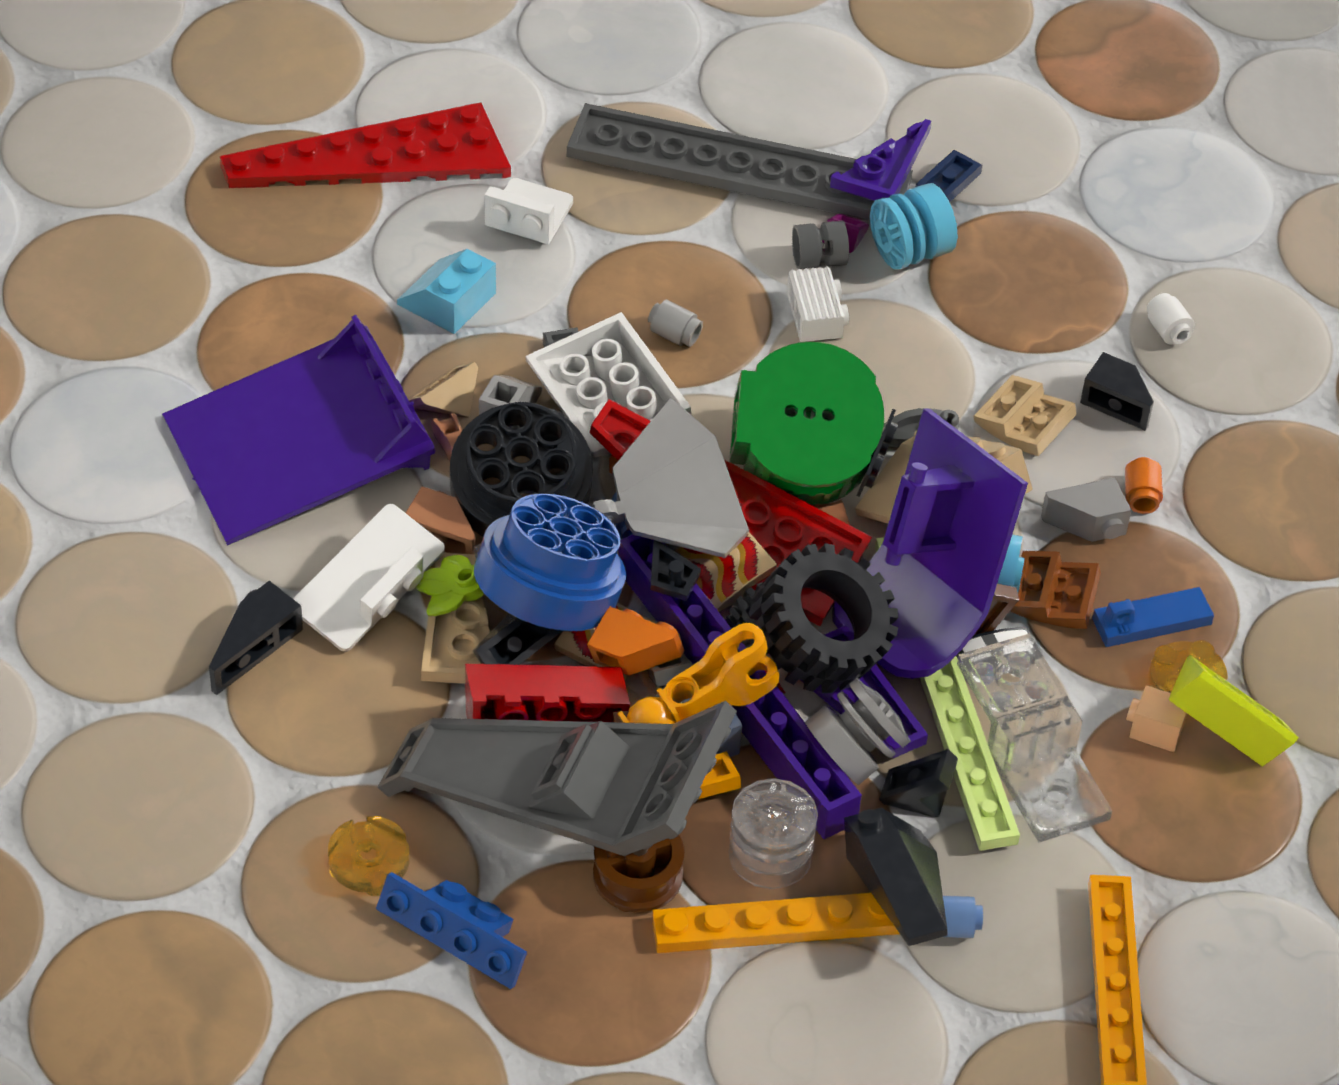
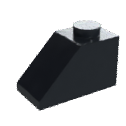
[1080,352,1154,431]

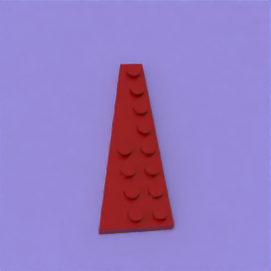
[220,102,511,188]

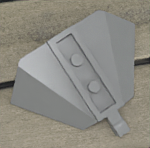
[593,397,749,558]

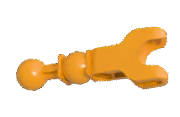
[617,623,779,724]

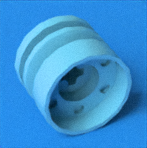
[870,183,958,269]

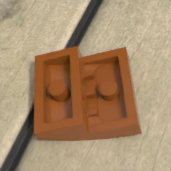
[1010,551,1101,629]

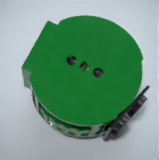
[729,342,898,505]

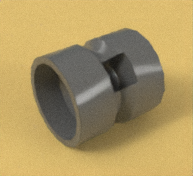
[792,221,849,269]

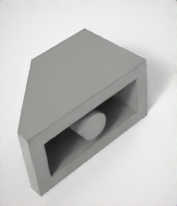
[1041,478,1131,542]

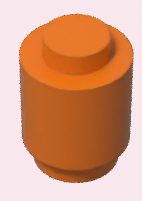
[1125,457,1163,514]

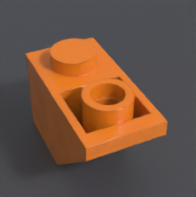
[587,606,685,676]

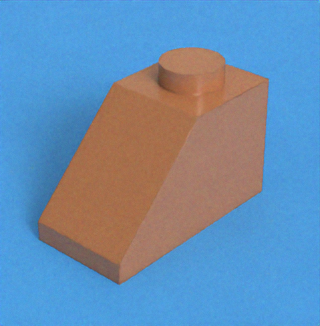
[406,486,475,554]

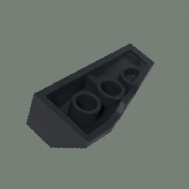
[844,807,948,946]

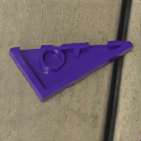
[830,119,932,200]

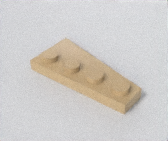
[421,552,490,684]

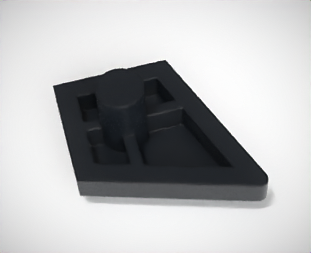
[650,540,701,601]

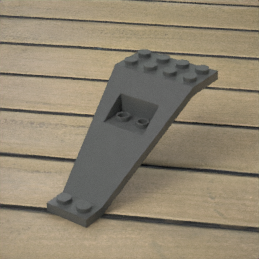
[377,701,737,856]

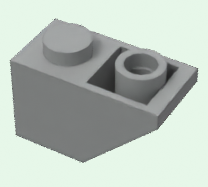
[479,375,542,430]

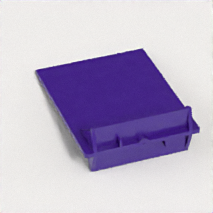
[162,315,436,546]

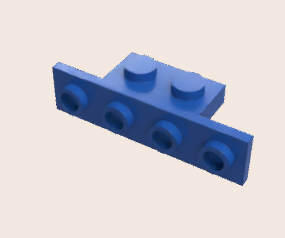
[376,872,527,989]

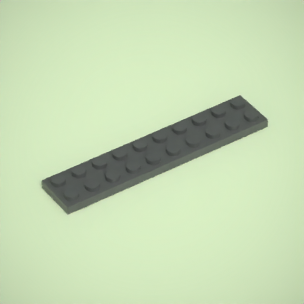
[566,103,913,220]

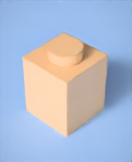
[1126,685,1187,752]

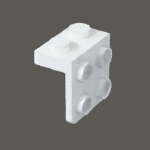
[485,178,573,245]

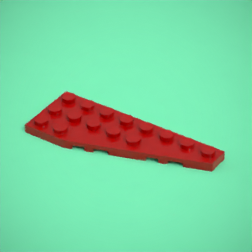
[589,399,872,626]

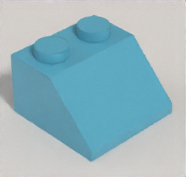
[397,249,496,334]

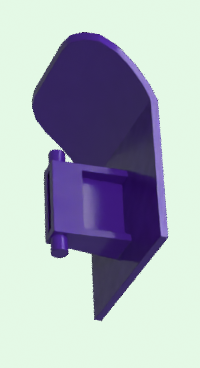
[832,408,1028,679]

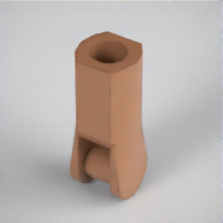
[431,413,462,461]

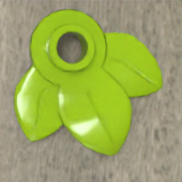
[415,555,484,616]

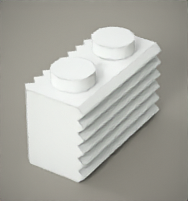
[787,266,849,342]

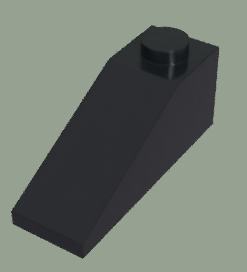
[209,580,303,695]
[472,613,563,665]

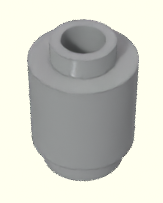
[648,299,703,347]

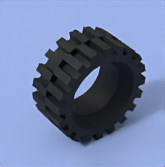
[749,544,899,693]

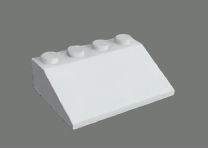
[526,312,692,457]

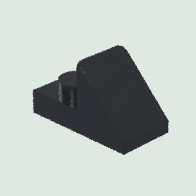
[879,749,958,817]

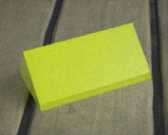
[1168,655,1299,767]

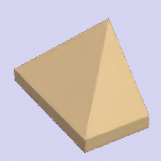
[408,362,478,417]

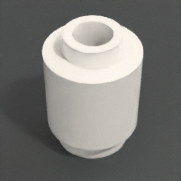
[1147,293,1195,345]

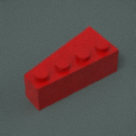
[465,664,630,722]

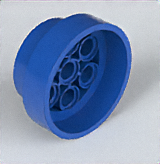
[474,494,626,631]

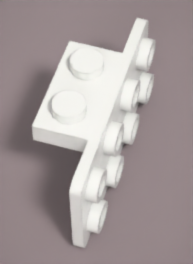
[293,504,445,652]

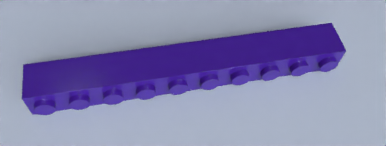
[618,534,862,840]

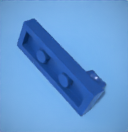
[1092,587,1214,647]

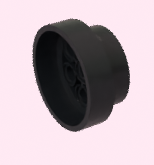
[450,402,593,537]

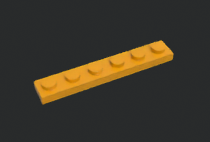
[1088,875,1147,1085]
[652,893,900,953]

